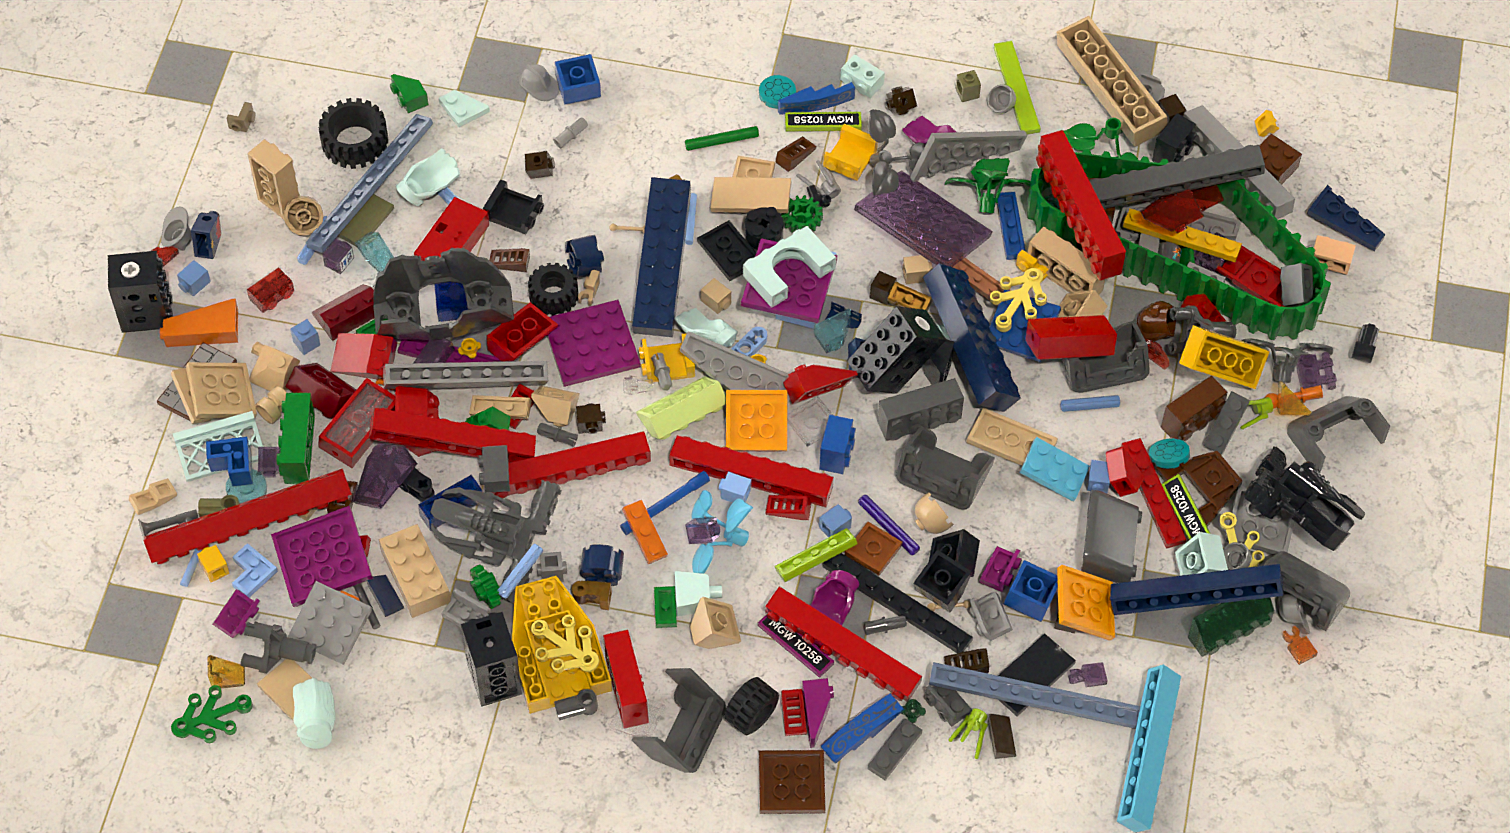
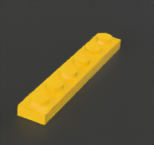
[1123,208,1242,262]

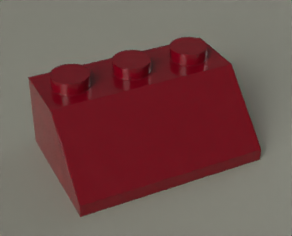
[312,284,375,341]
[285,363,357,419]

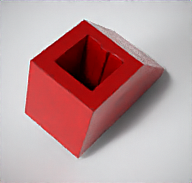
[1180,294,1226,322]
[1106,446,1144,497]

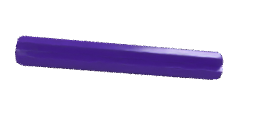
[858,494,920,555]

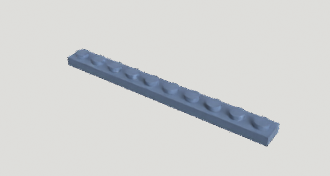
[305,114,433,253]
[929,662,1141,729]

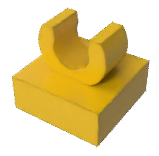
[1254,110,1279,137]

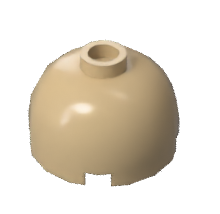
[284,196,323,236]
[915,492,954,534]

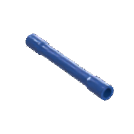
[620,471,710,535]

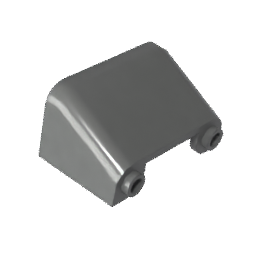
[1062,321,1150,393]
[896,426,995,510]
[1081,490,1142,583]
[1263,551,1350,631]

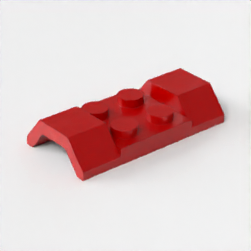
[1216,245,1285,307]

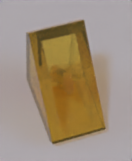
[1277,380,1312,415]
[207,655,245,688]

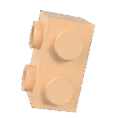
[1314,235,1356,275]

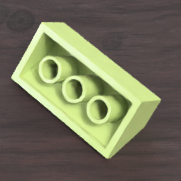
[636,376,726,440]

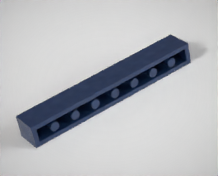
[1110,564,1283,616]

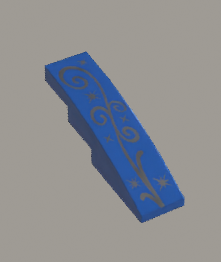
[778,82,855,115]
[821,693,905,763]

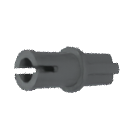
[537,423,578,447]
[864,616,907,635]

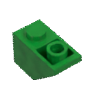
[390,74,429,113]
[971,158,1010,190]
[465,406,511,430]

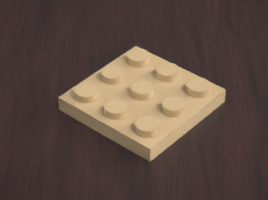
[186,362,257,418]

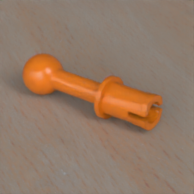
[1264,385,1323,409]

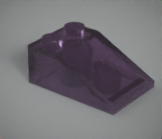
[354,443,418,509]

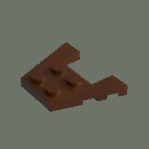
[1156,451,1243,527]

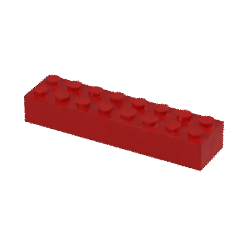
[1036,130,1126,281]

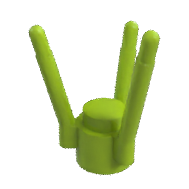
[1240,397,1273,430]
[949,708,988,759]

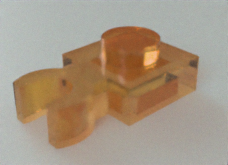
[1282,626,1318,665]

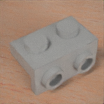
[442,589,490,628]
[970,592,1013,641]

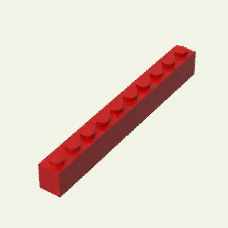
[143,468,352,564]

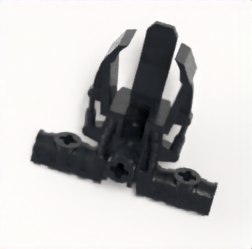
[1244,446,1365,551]

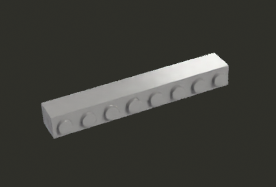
[1183,105,1295,219]
[383,361,548,389]

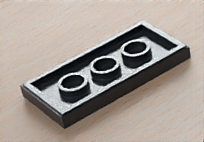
[998,634,1076,717]

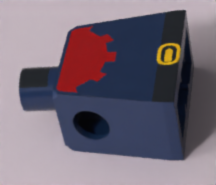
[191,211,221,259]

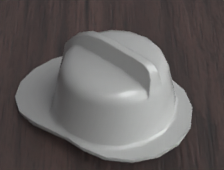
[519,64,560,101]
[161,206,191,251]
[1278,593,1310,634]

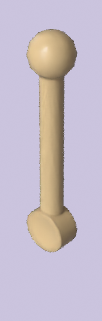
[609,223,645,233]
[927,600,971,612]

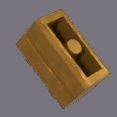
[887,281,933,312]

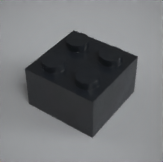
[1152,113,1197,163]

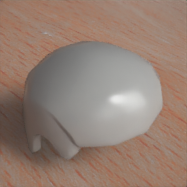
[988,84,1016,113]
[1223,542,1251,570]

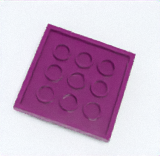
[741,239,838,323]
[547,299,641,387]
[271,506,373,607]

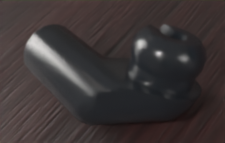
[806,185,831,208]

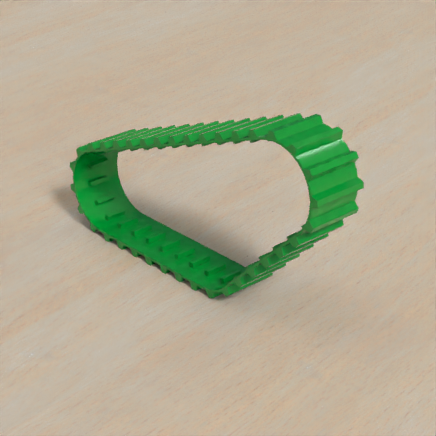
[1027,149,1331,340]

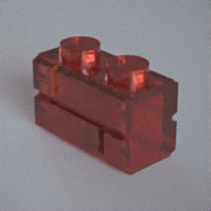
[247,267,295,313]

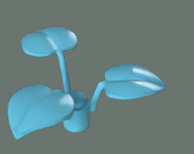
[691,490,753,574]

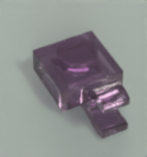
[1068,662,1108,687]

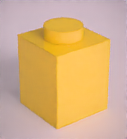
[197,545,230,583]

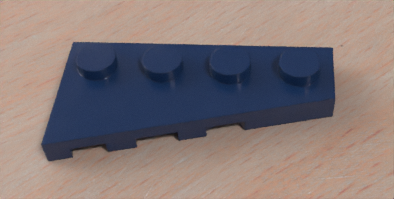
[1307,184,1385,252]

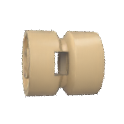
[255,386,287,424]

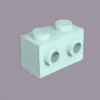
[840,54,885,98]

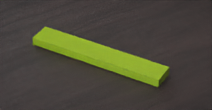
[994,41,1041,135]

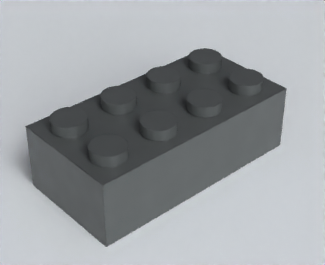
[877,378,964,441]

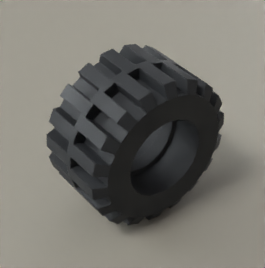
[528,263,578,316]
[724,677,779,735]

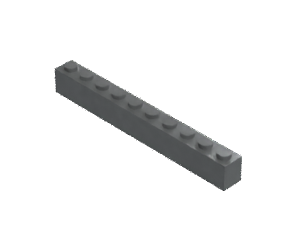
[1090,145,1265,209]

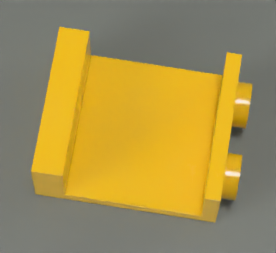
[823,124,878,181]
[639,333,695,383]

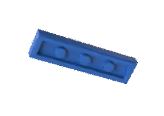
[997,192,1026,260]

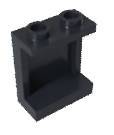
[483,179,544,235]

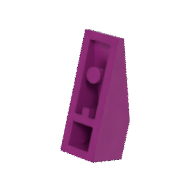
[802,678,834,748]

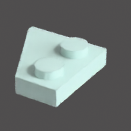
[439,90,490,128]

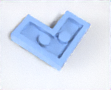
[232,543,278,597]

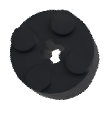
[744,207,784,250]

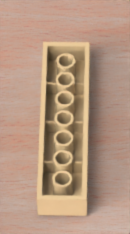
[1056,16,1167,147]

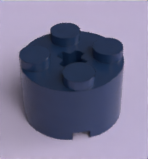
[565,235,604,278]
[580,544,624,586]

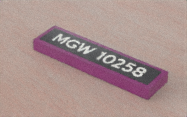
[758,614,834,678]

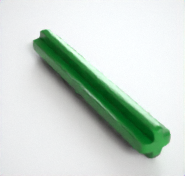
[685,126,759,151]

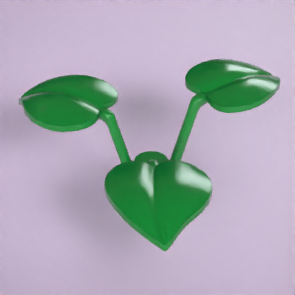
[1064,118,1138,160]
[945,169,1031,213]

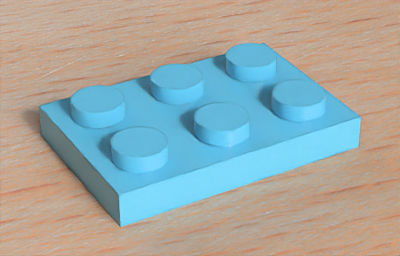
[1019,437,1090,501]

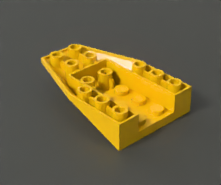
[512,576,612,714]

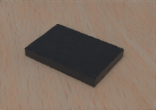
[697,220,756,282]

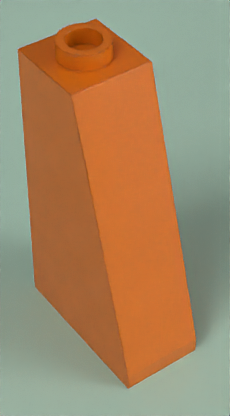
[160,298,238,347]

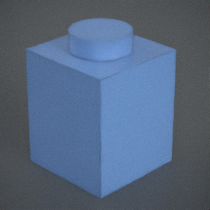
[177,260,211,296]
[290,319,320,355]
[1087,460,1110,493]
[819,504,852,537]

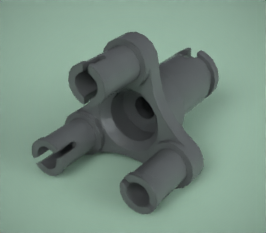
[1168,306,1237,355]
[240,621,317,674]

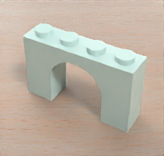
[743,226,836,308]

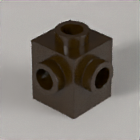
[886,86,918,115]

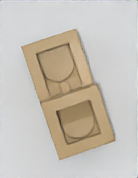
[129,478,177,515]

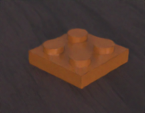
[845,522,903,576]

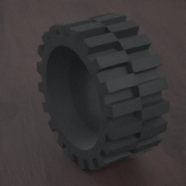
[318,98,389,169]

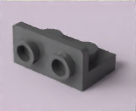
[925,685,972,727]

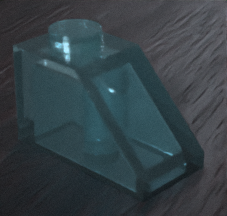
[355,232,394,272]
[814,309,851,353]

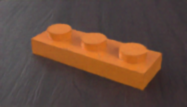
[622,500,668,564]

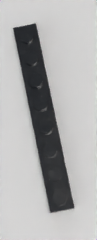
[823,553,973,653]

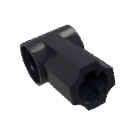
[1351,323,1379,363]

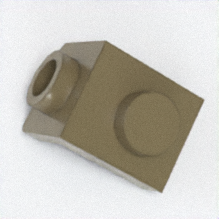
[226,102,256,132]

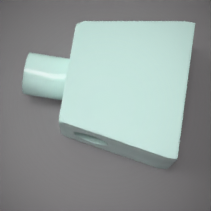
[675,571,722,616]

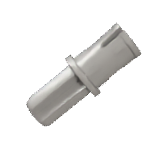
[553,118,588,149]
[651,353,672,390]

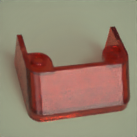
[1140,184,1224,233]

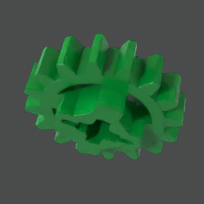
[781,195,823,233]
[470,564,501,609]

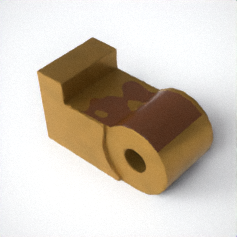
[571,580,612,610]

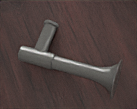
[138,509,198,538]

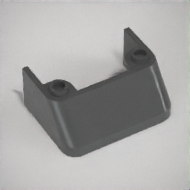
[1287,396,1390,473]
[631,668,726,773]

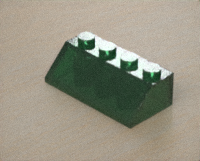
[1188,597,1275,657]

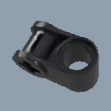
[395,465,435,503]

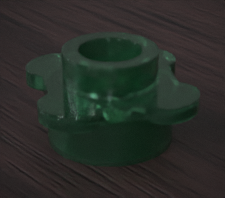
[901,699,926,723]

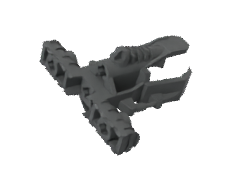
[430,480,562,604]

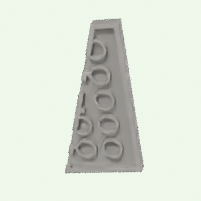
[680,331,790,405]

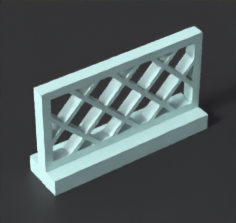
[173,411,267,482]

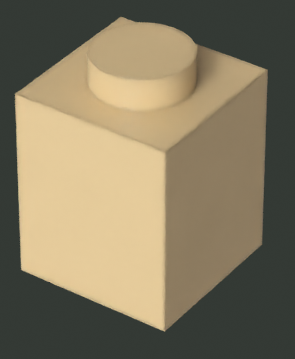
[902,255,933,284]
[701,278,732,314]

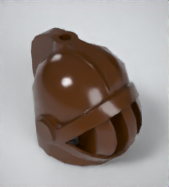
[1136,301,1176,341]

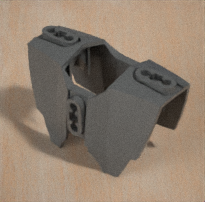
[373,248,514,341]

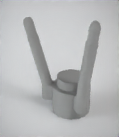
[796,160,841,199]

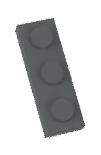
[1204,391,1251,455]
[868,719,923,781]

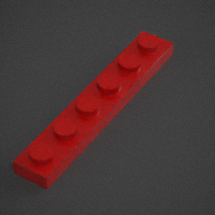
[1121,438,1186,549]

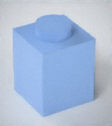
[719,472,751,503]

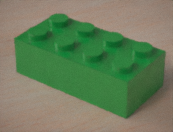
[277,393,315,484]

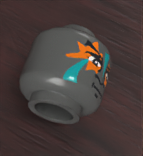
[1158,241,1182,263]

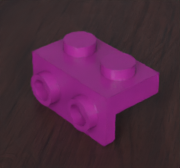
[979,546,1022,592]
[212,589,260,638]

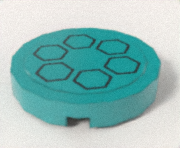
[759,75,796,109]
[1149,438,1190,469]

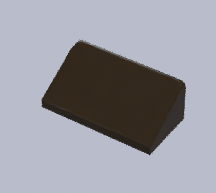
[988,714,1016,759]

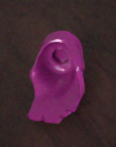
[902,115,956,145]
[810,570,859,625]

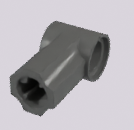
[554,689,598,721]

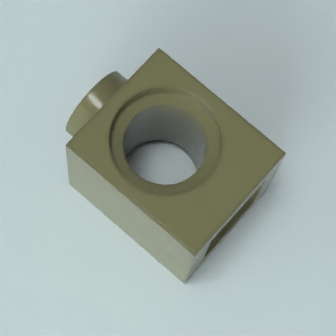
[955,70,981,102]

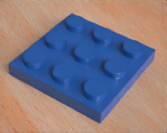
[990,290,1061,362]

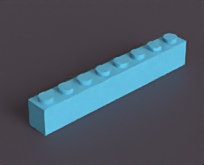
[1117,664,1181,833]

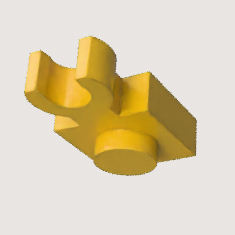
[1016,250,1049,280]

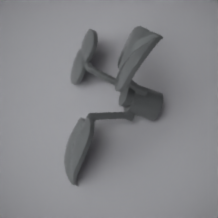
[868,109,925,195]
[1241,338,1333,383]

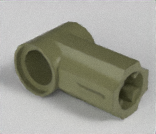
[198,495,239,517]

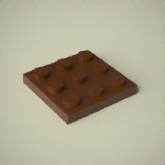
[759,750,826,814]

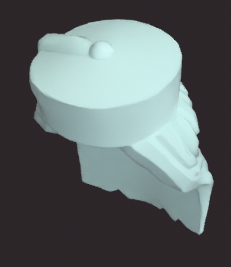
[396,148,460,206]
[674,308,738,348]
[293,678,335,749]

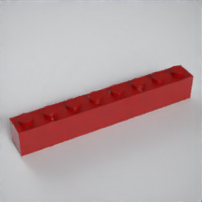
[369,408,536,463]
[492,431,651,498]
[669,435,834,507]
[765,586,922,702]

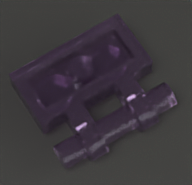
[1295,352,1337,390]

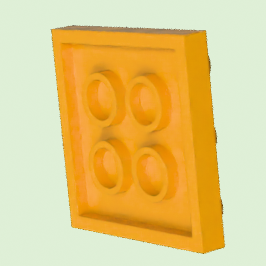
[726,390,787,451]
[1057,565,1115,640]

